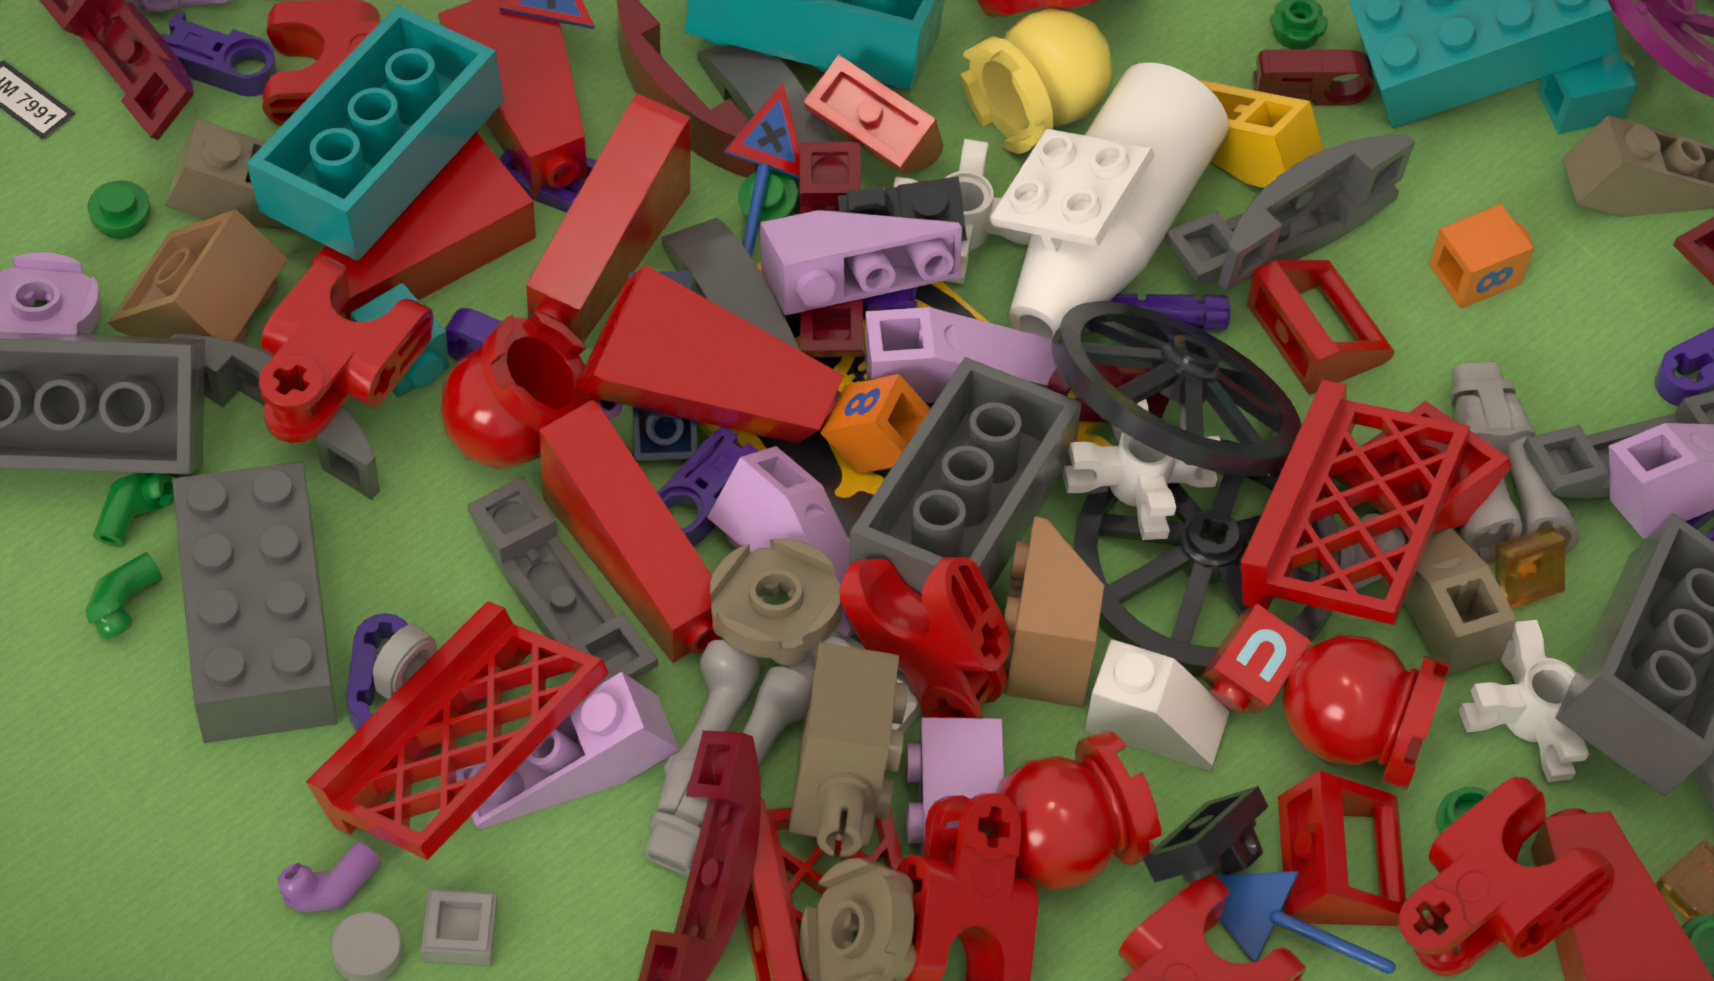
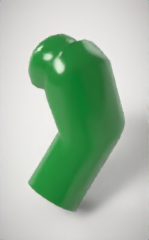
[93,473,176,547]
[85,552,162,639]

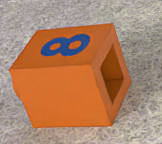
[1429,204,1534,309]
[821,374,931,474]

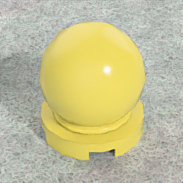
[960,8,1113,154]

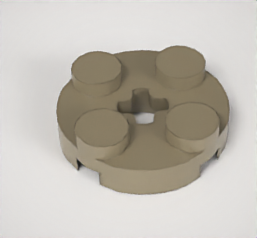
[710,538,842,665]
[799,858,916,981]

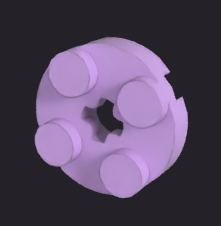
[0,252,101,335]

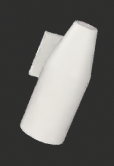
[990,62,1229,344]

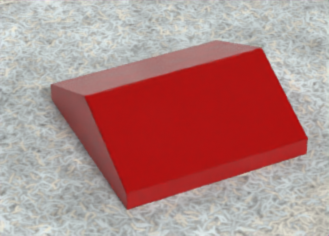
[1332,401,1512,533]

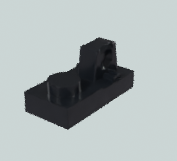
[838,176,967,242]
[1143,786,1269,883]

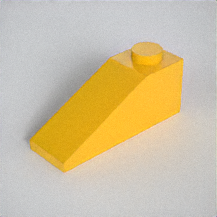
[1197,79,1325,188]

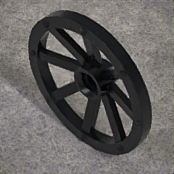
[1051,301,1302,476]
[1073,439,1341,677]

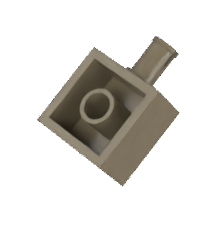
[788,642,908,857]

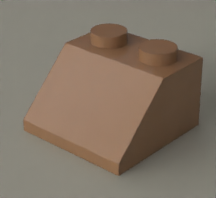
[108,209,288,343]

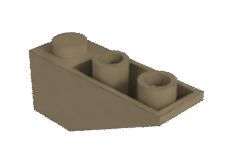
[1562,115,1714,217]
[165,119,290,228]
[1364,511,1517,676]

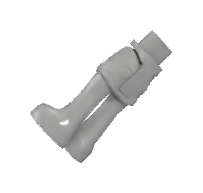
[1450,362,1579,563]
[643,640,811,876]

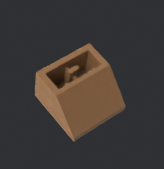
[1003,517,1104,708]

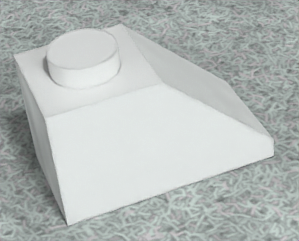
[1084,639,1230,772]

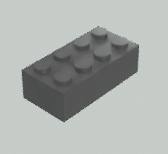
[0,332,205,474]
[849,357,1081,595]
[172,461,337,743]
[1555,513,1714,796]

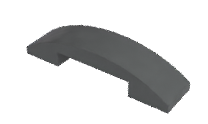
[697,45,836,214]
[1218,134,1415,291]
[1164,185,1399,283]
[661,217,800,351]
[171,333,380,500]
[1523,391,1714,499]
[467,477,658,686]

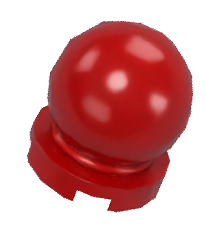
[440,312,600,469]
[1282,635,1450,790]
[988,730,1162,891]

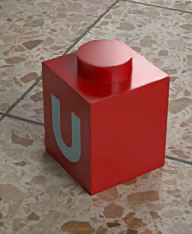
[1200,603,1311,714]

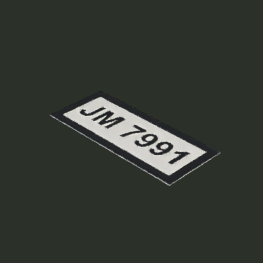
[0,60,76,140]

